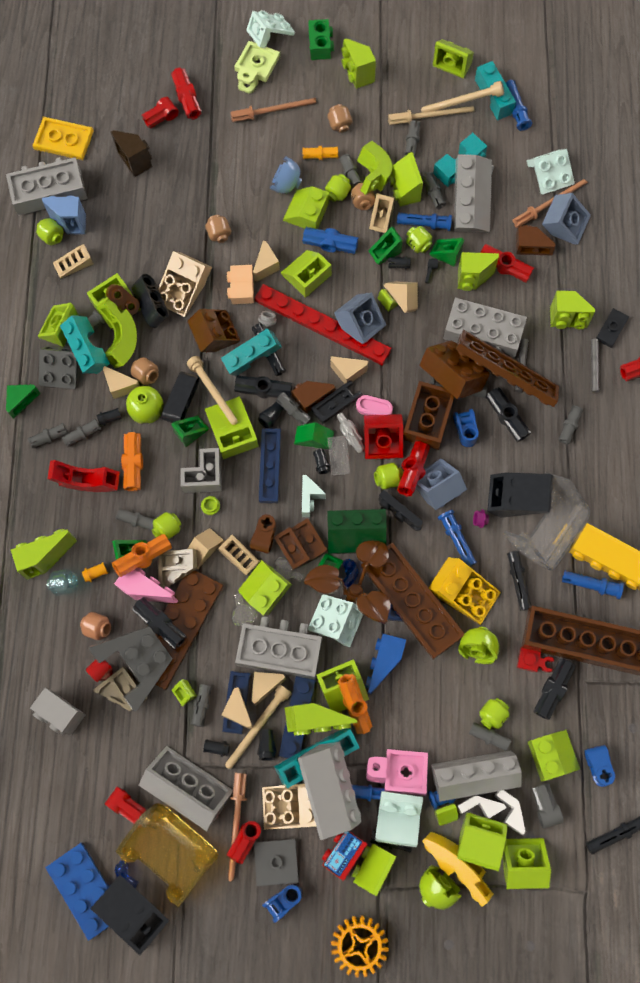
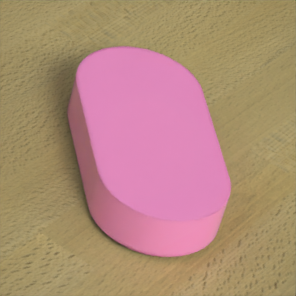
[356,395,393,415]

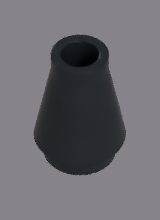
[258,402,284,428]
[257,729,277,761]

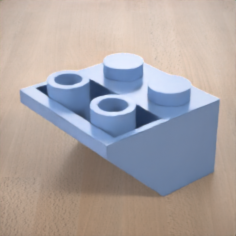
[42,196,86,234]

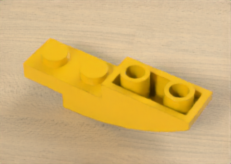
[422,832,493,907]

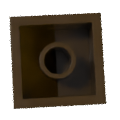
[111,130,152,177]

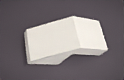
[494,790,525,835]
[456,796,506,818]

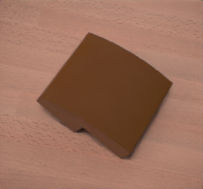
[274,518,328,570]

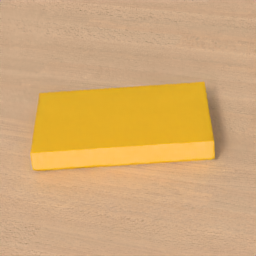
[33,117,94,160]

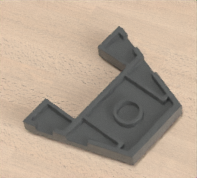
[88,626,172,712]

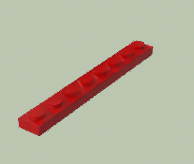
[254,284,391,366]

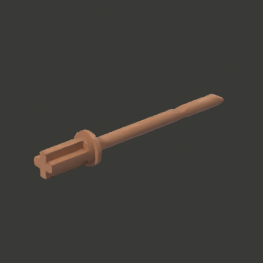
[230,98,316,122]
[512,179,587,228]
[228,773,247,882]

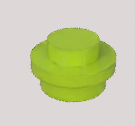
[201,496,220,515]

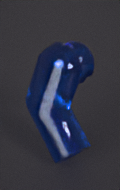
[343,559,359,589]
[114,860,139,889]

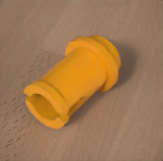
[82,562,108,583]

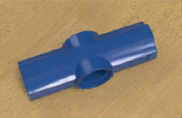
[302,227,358,254]

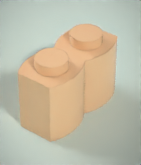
[227,265,254,304]

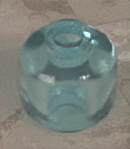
[47,569,78,596]

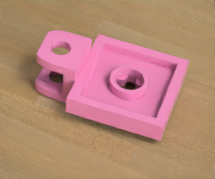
[366,749,428,796]

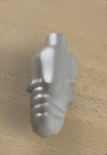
[337,413,364,453]

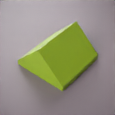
[38,303,79,347]

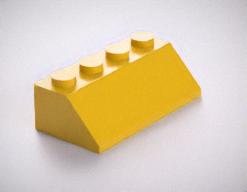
[569,523,640,590]

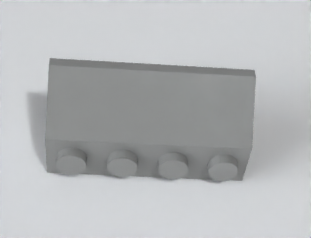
[454,155,492,233]
[298,742,362,840]
[139,746,233,831]
[431,750,522,801]

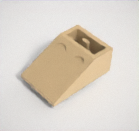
[158,251,212,317]
[262,784,316,830]

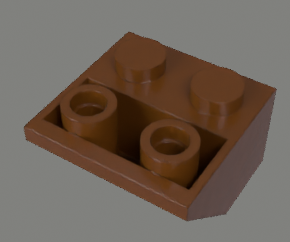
[187,309,240,352]

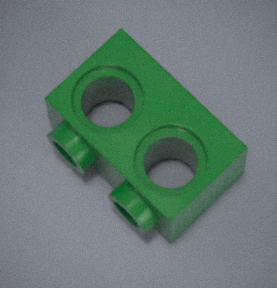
[308,19,334,60]

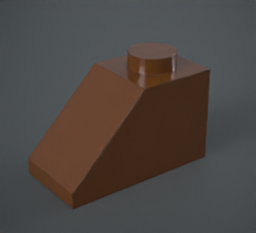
[516,225,555,255]
[292,381,335,413]

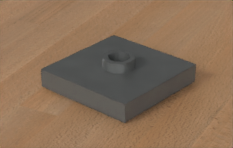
[254,839,299,886]

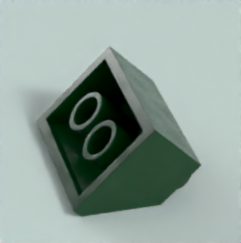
[327,509,387,554]

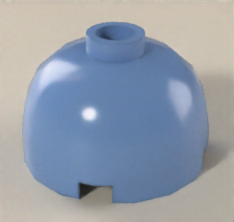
[270,156,302,194]

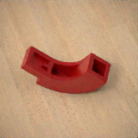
[47,460,120,492]

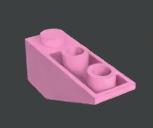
[114,568,178,603]

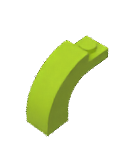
[357,141,392,195]
[96,299,137,368]

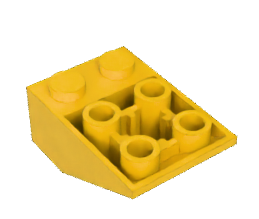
[429,557,501,625]

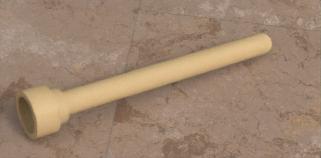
[421,81,504,113]
[187,356,238,425]
[225,684,292,769]

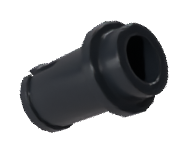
[388,256,411,270]
[96,408,122,426]
[313,449,331,474]
[203,739,230,757]

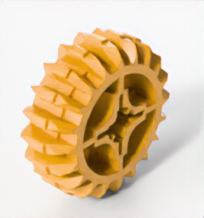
[331,915,389,977]

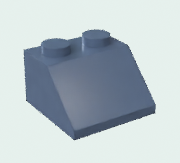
[542,193,591,245]
[334,292,386,344]
[416,459,467,510]

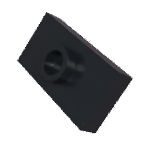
[596,308,630,348]

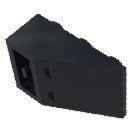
[487,472,553,518]
[90,875,169,956]

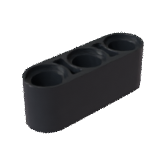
[132,274,169,328]
[162,371,199,423]

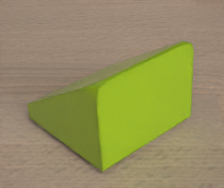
[435,804,458,826]

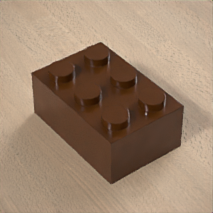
[419,340,490,399]
[403,381,454,450]

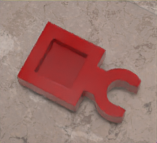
[517,648,554,673]

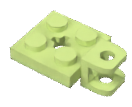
[234,41,280,94]

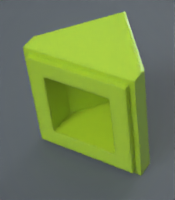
[377,289,398,312]
[172,679,197,706]

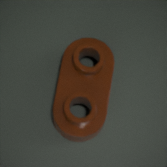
[106,284,140,315]

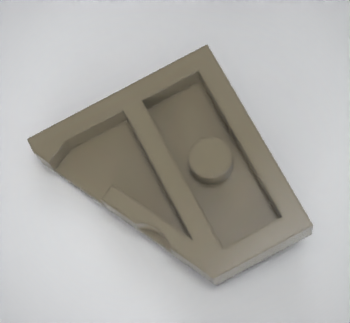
[158,549,197,589]
[93,666,148,711]

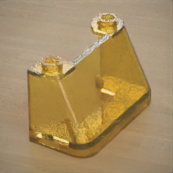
[115,803,218,907]

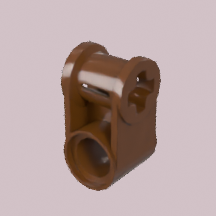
[250,514,277,554]

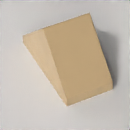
[369,193,394,233]
[253,241,280,281]
[384,281,418,313]
[331,356,368,384]
[103,366,140,399]
[188,528,224,569]
[252,672,286,706]
[222,687,253,729]

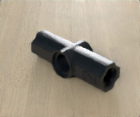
[234,375,292,398]
[486,387,531,442]
[132,597,187,650]
[533,658,576,720]

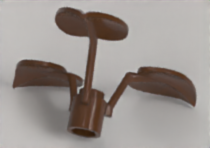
[304,541,391,624]

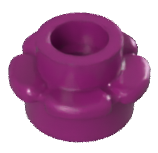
[473,509,489,528]

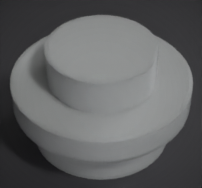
[258,311,277,327]

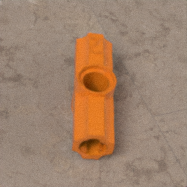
[121,432,143,491]
[112,534,172,577]
[337,674,373,734]

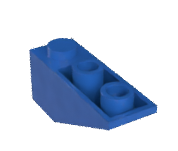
[365,634,406,695]

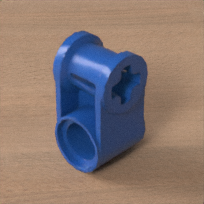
[453,409,479,447]
[584,745,615,787]
[262,884,303,923]

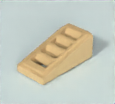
[53,244,93,279]
[218,535,260,575]

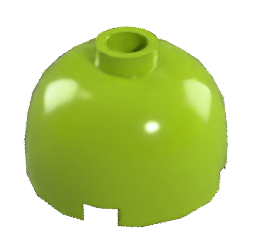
[126,386,164,424]
[458,627,500,664]
[419,865,462,910]

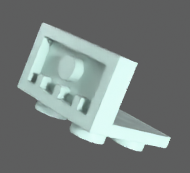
[247,11,295,48]
[527,149,575,194]
[308,594,363,647]
[375,791,423,847]

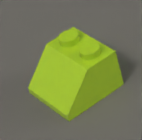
[433,39,474,79]
[388,152,423,207]
[283,186,329,229]
[458,252,499,291]
[238,560,292,615]
[528,730,580,782]
[503,838,551,889]
[352,843,396,896]

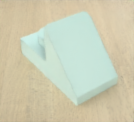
[302,475,326,517]

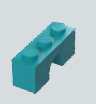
[475,61,516,120]
[433,133,487,187]
[60,315,110,374]
[221,328,282,376]

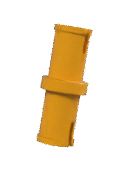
[303,146,338,160]

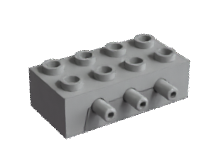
[6,157,87,216]
[443,298,527,359]
[235,616,322,680]

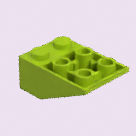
[205,396,259,459]
[11,529,77,580]
[285,703,357,736]

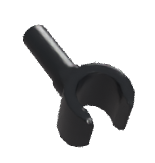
[425,258,438,284]

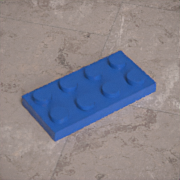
[45,843,109,941]

